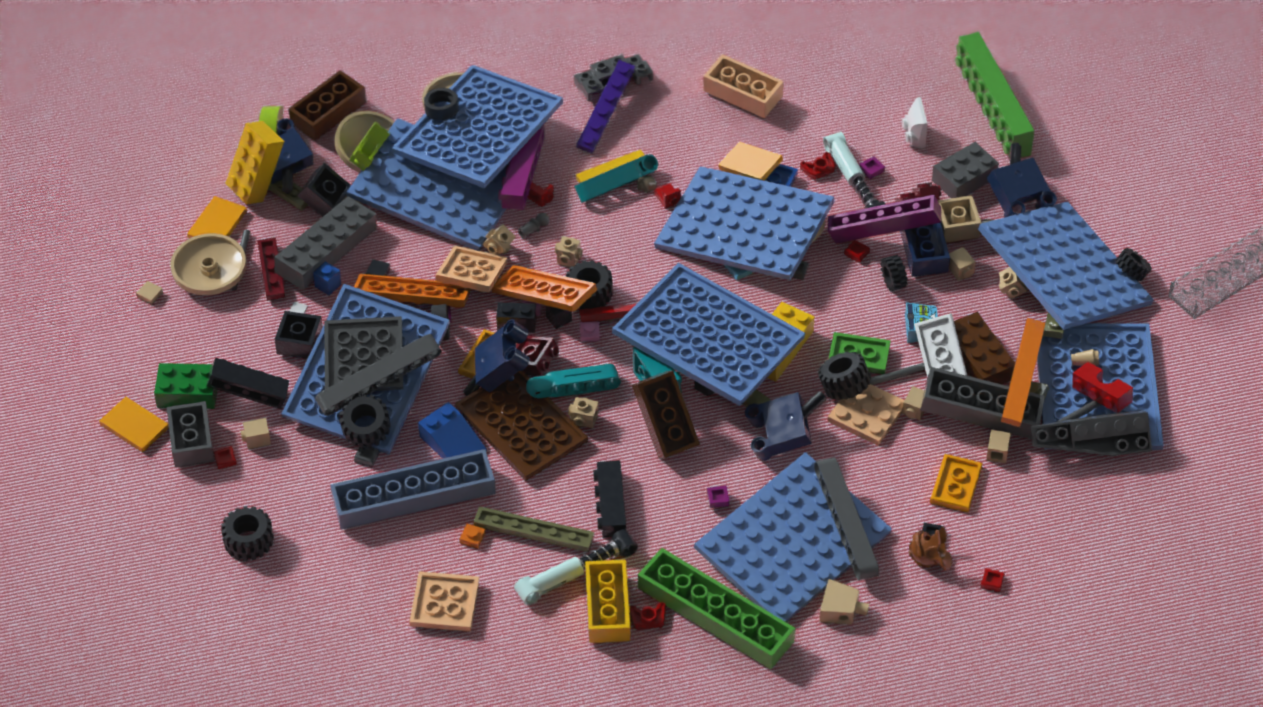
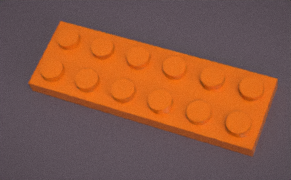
[491,265,598,312]
[354,274,471,308]

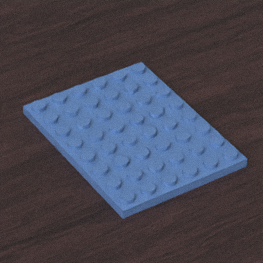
[392,65,563,188]
[347,118,510,251]
[654,166,835,281]
[978,201,1154,330]
[612,263,805,406]
[281,284,450,455]
[1037,323,1164,450]
[694,452,892,622]

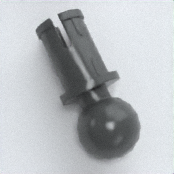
[518,213,550,239]

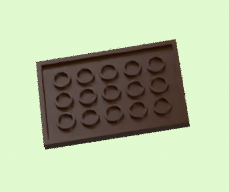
[455,371,588,481]

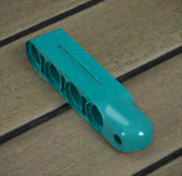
[574,154,659,203]
[526,364,621,398]

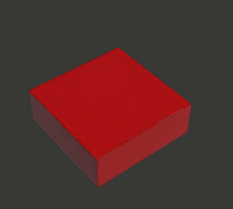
[844,240,870,263]
[213,446,237,470]
[980,568,1005,593]

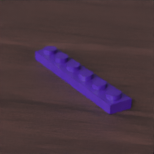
[576,60,635,154]

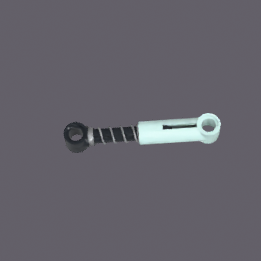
[823,132,885,209]
[514,529,638,605]

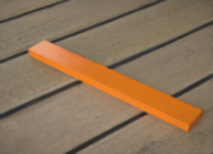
[1001,318,1045,427]

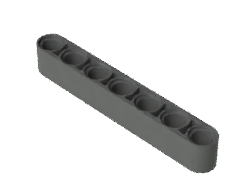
[315,334,442,416]
[814,457,879,580]

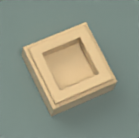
[136,281,163,305]

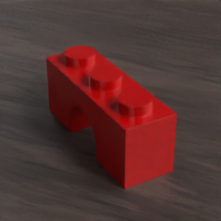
[1072,362,1133,413]

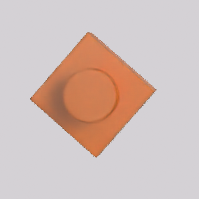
[459,524,486,549]

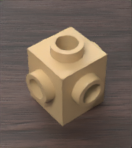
[483,224,516,255]
[555,236,583,267]
[999,267,1027,299]
[568,397,599,428]

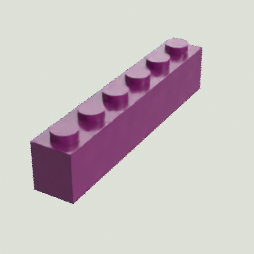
[498,124,545,210]
[828,195,942,244]

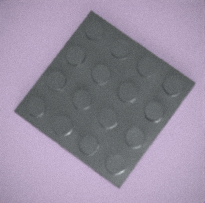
[324,316,404,391]

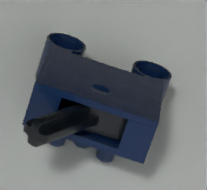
[270,118,314,194]
[987,143,1057,218]

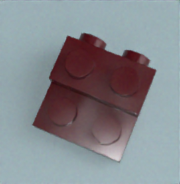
[895,182,942,202]
[516,336,559,376]

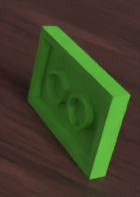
[829,332,891,374]

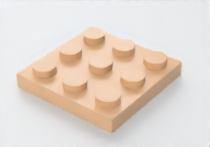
[436,246,507,292]
[827,384,904,446]
[410,571,479,632]

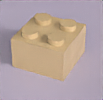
[938,196,981,243]

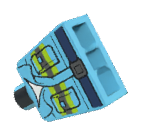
[905,303,938,343]

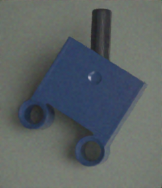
[463,319,530,396]
[745,392,827,461]

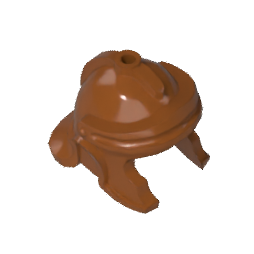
[909,526,952,571]

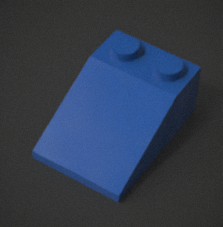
[418,402,487,459]

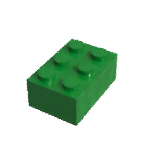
[154,363,218,409]

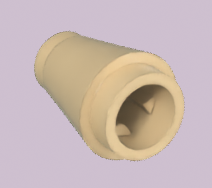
[1071,349,1099,366]

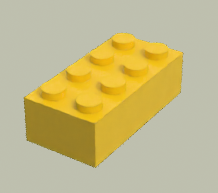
[225,121,285,204]
[767,301,815,382]
[585,560,630,643]

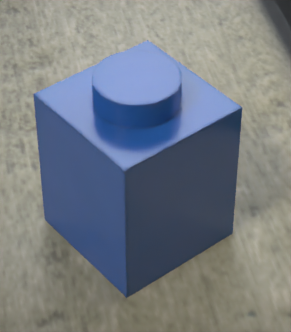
[313,261,341,296]

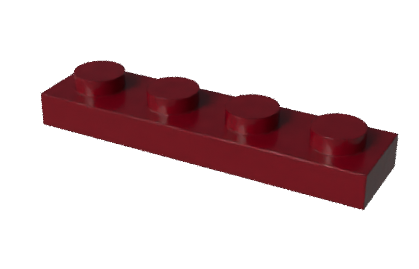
[257,237,286,301]

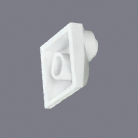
[902,97,928,149]

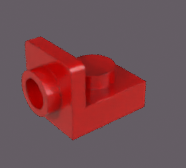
[527,182,554,207]
[655,183,681,208]

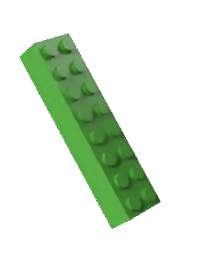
[955,32,1034,158]
[638,548,795,669]

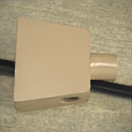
[819,579,869,624]

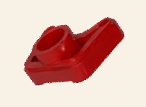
[800,152,836,180]
[629,602,666,630]

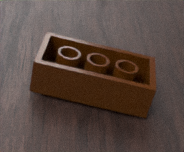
[288,70,367,141]
[954,312,1015,385]
[632,371,700,459]

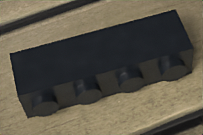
[206,357,289,409]
[593,460,626,538]

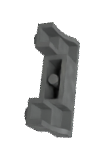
[574,54,653,101]

